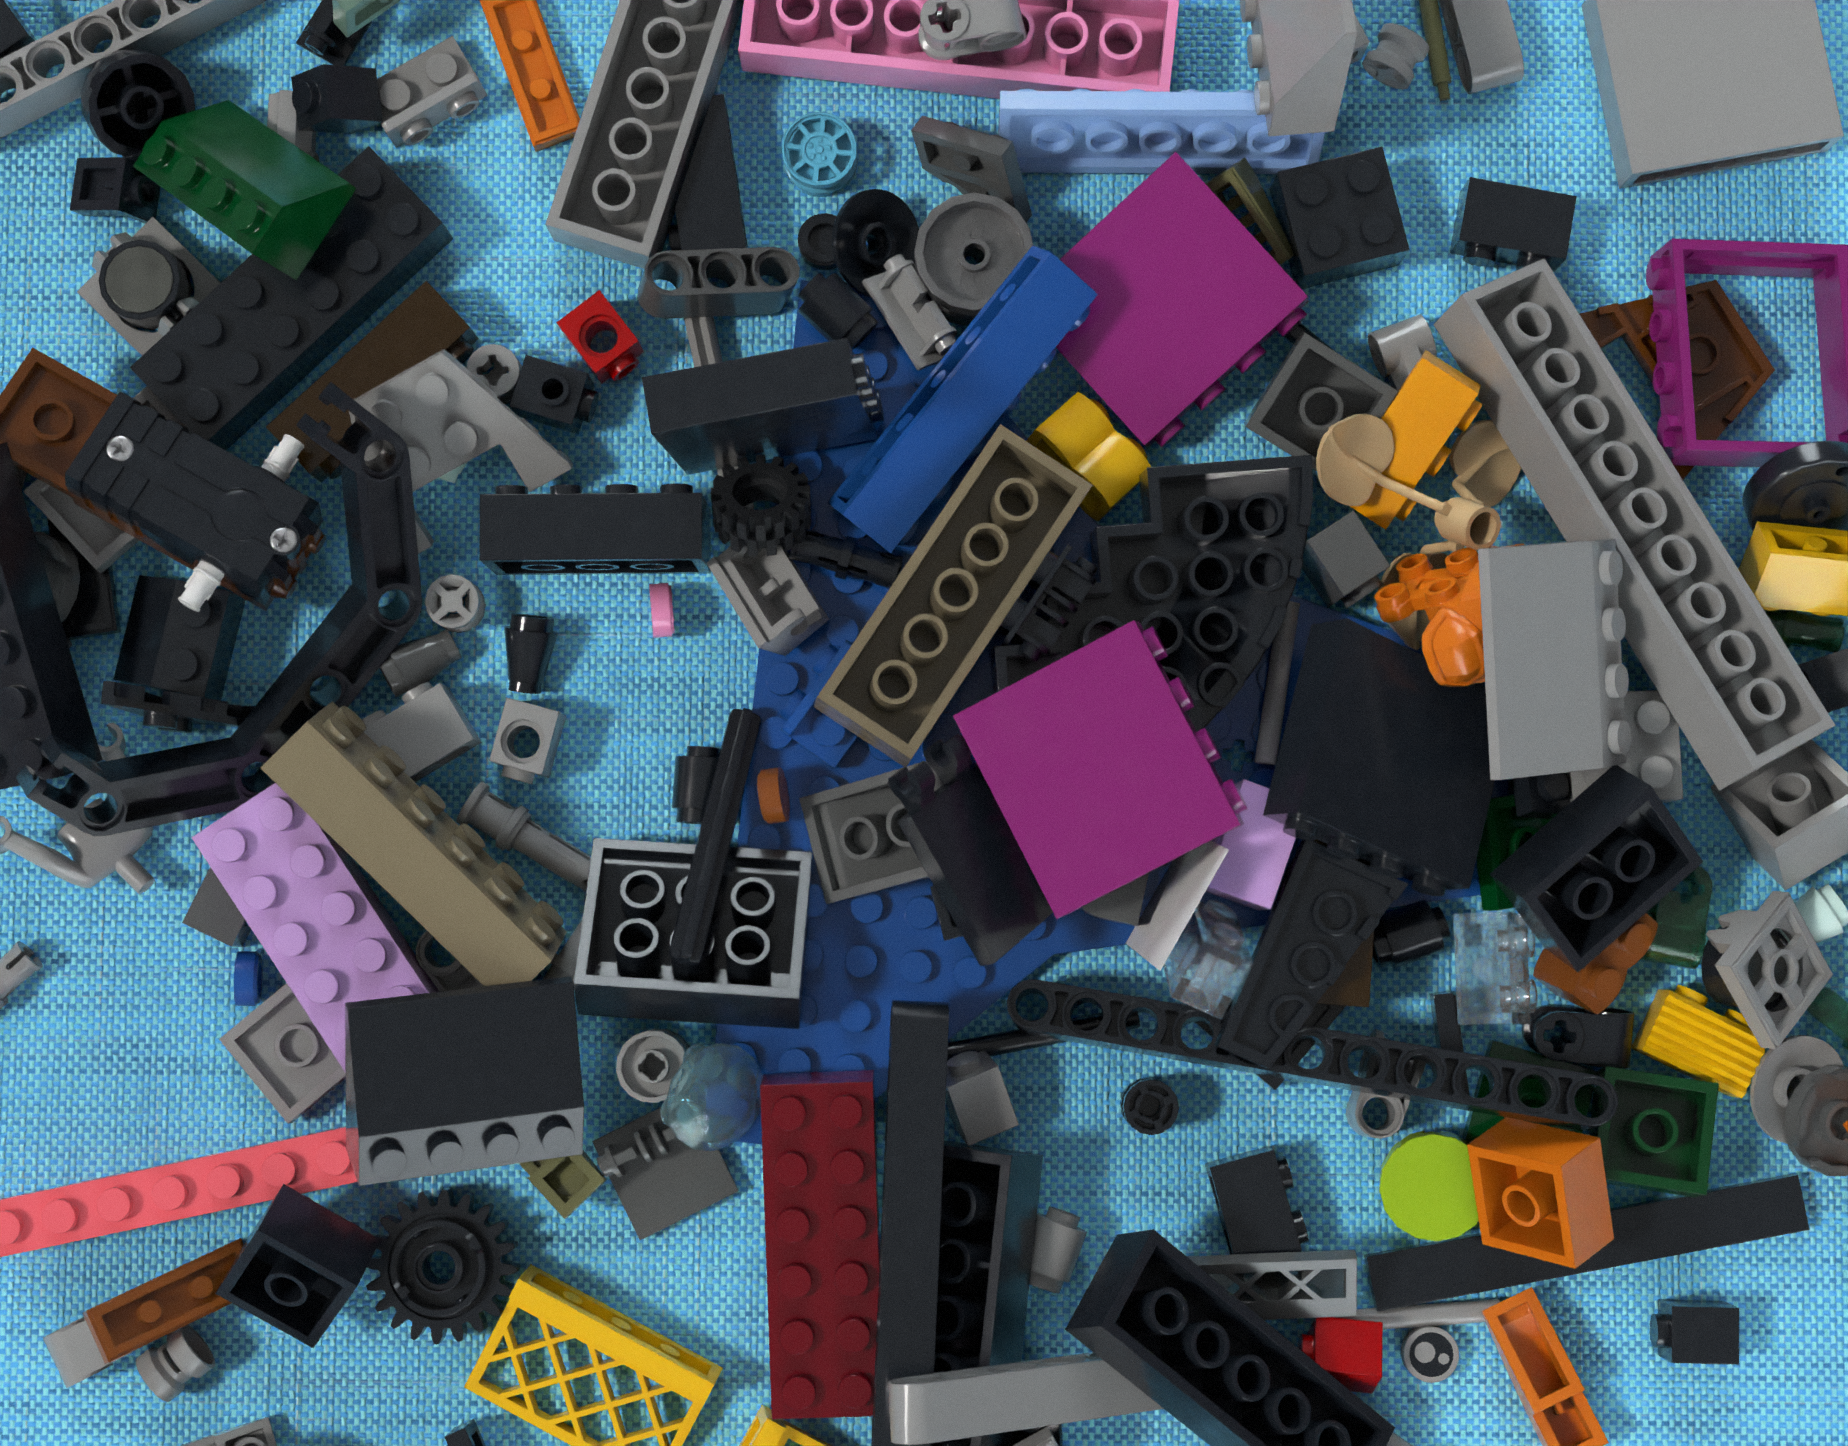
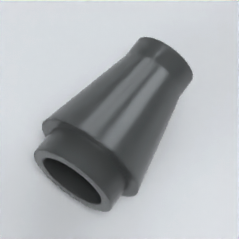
[379,629,462,697]

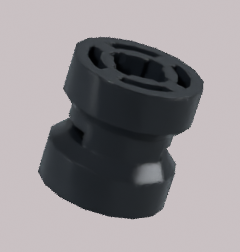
[1120,1077,1179,1135]

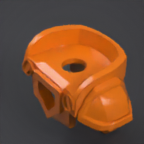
[1374,543,1524,687]

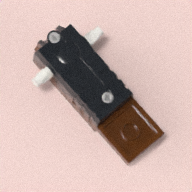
[0,348,326,612]

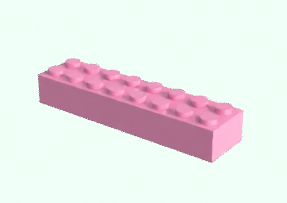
[738,0,1179,99]

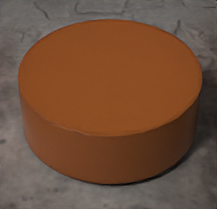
[757,767,790,824]

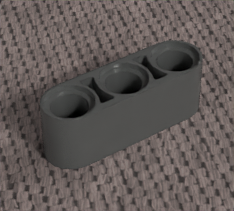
[637,247,800,319]

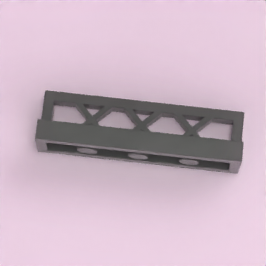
[1187,1250,1357,1320]

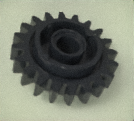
[366,1187,521,1344]

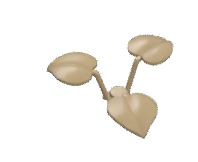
[1316,413,1522,650]

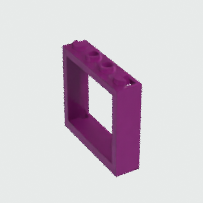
[1646,238,1848,467]

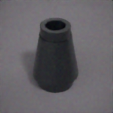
[504,614,558,694]

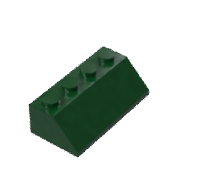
[133,100,356,280]

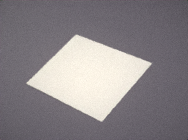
[1126,841,1229,971]

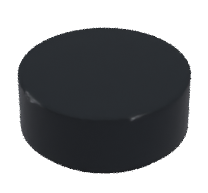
[798,213,837,270]

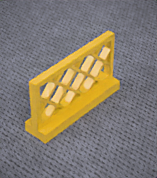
[464,1264,723,1446]

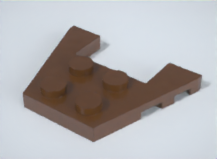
[1580,280,1775,480]

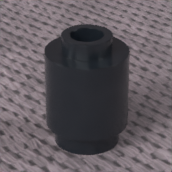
[798,273,879,350]
[672,746,720,824]
[1372,900,1450,969]

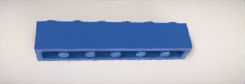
[827,245,1098,553]

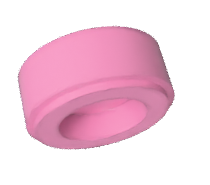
[649,583,675,638]

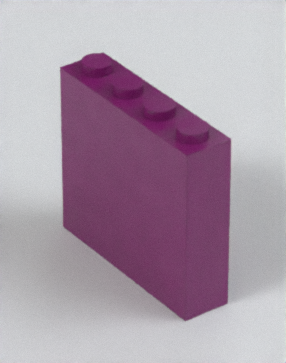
[1056,152,1309,448]
[953,620,1248,919]

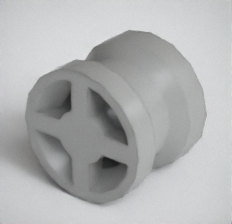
[1362,23,1430,90]
[466,344,522,404]
[425,574,486,633]

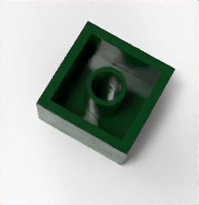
[1589,1066,1719,1198]

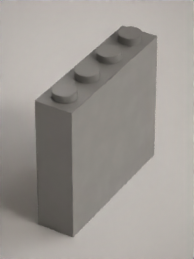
[1582,0,1844,189]

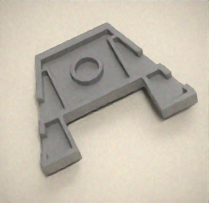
[349,349,573,554]

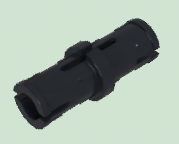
[789,529,904,589]

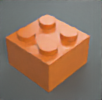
[1467,1117,1614,1269]

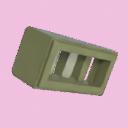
[1205,157,1294,265]

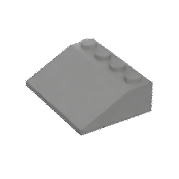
[1240,0,1358,136]
[1478,539,1632,780]

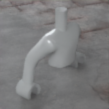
[0,723,155,894]

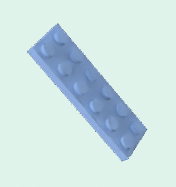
[998,88,1325,174]

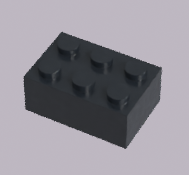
[1490,765,1703,972]

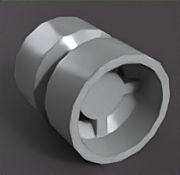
[616,1028,695,1103]

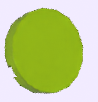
[1379,1130,1479,1242]

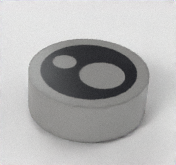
[1401,1326,1459,1383]

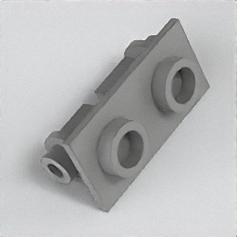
[862,254,957,371]

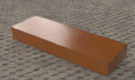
[82,1238,244,1364]

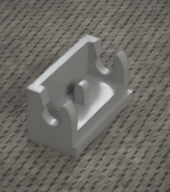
[707,545,829,656]

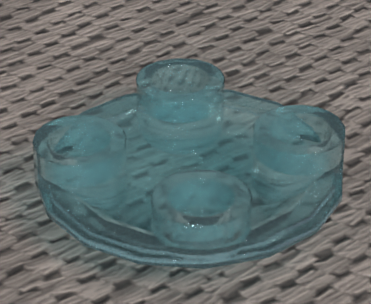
[660,1043,763,1151]

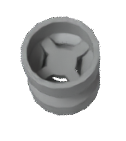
[136,1325,215,1402]

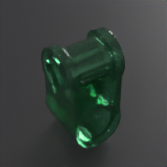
[1640,866,1712,969]

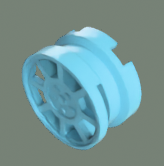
[782,112,858,197]

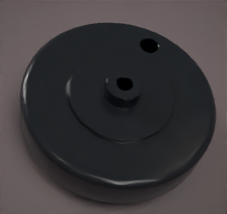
[1742,441,1848,531]

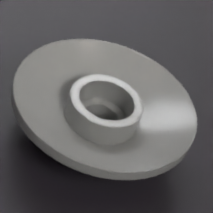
[1750,1035,1844,1144]

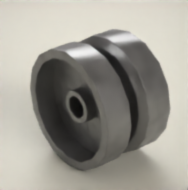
[914,192,1033,326]

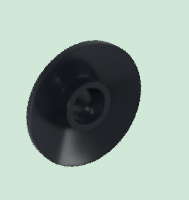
[832,189,919,297]

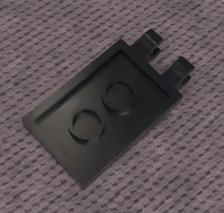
[888,733,1053,966]

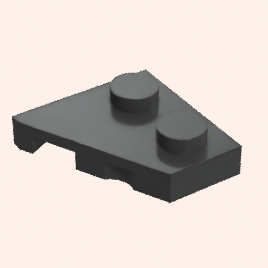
[911,116,1032,223]

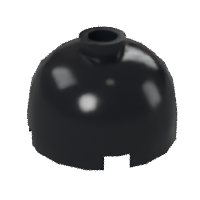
[81,49,195,161]

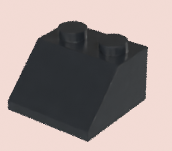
[113,575,246,700]

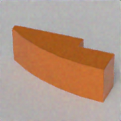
[1481,1287,1609,1446]

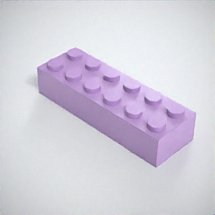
[191,783,440,1073]

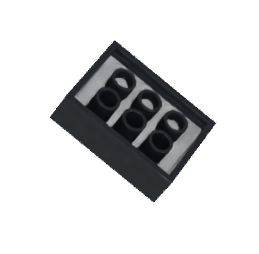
[573,838,812,1029]
[345,976,584,1186]

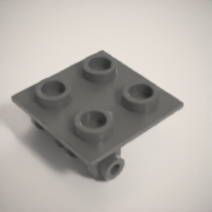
[592,1092,739,1240]

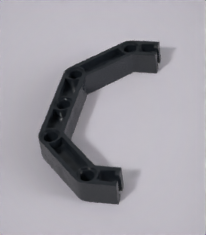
[16,381,422,836]

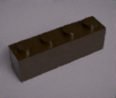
[266,281,478,483]

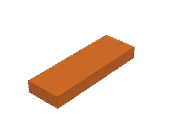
[480,0,580,152]

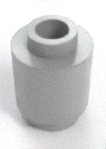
[1029,1206,1087,1294]

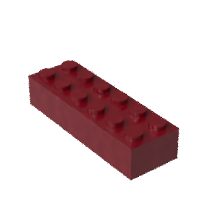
[760,1070,880,1419]

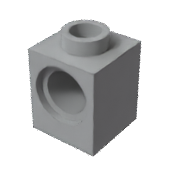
[489,698,566,784]

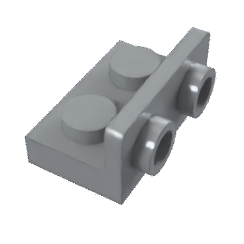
[377,36,488,148]

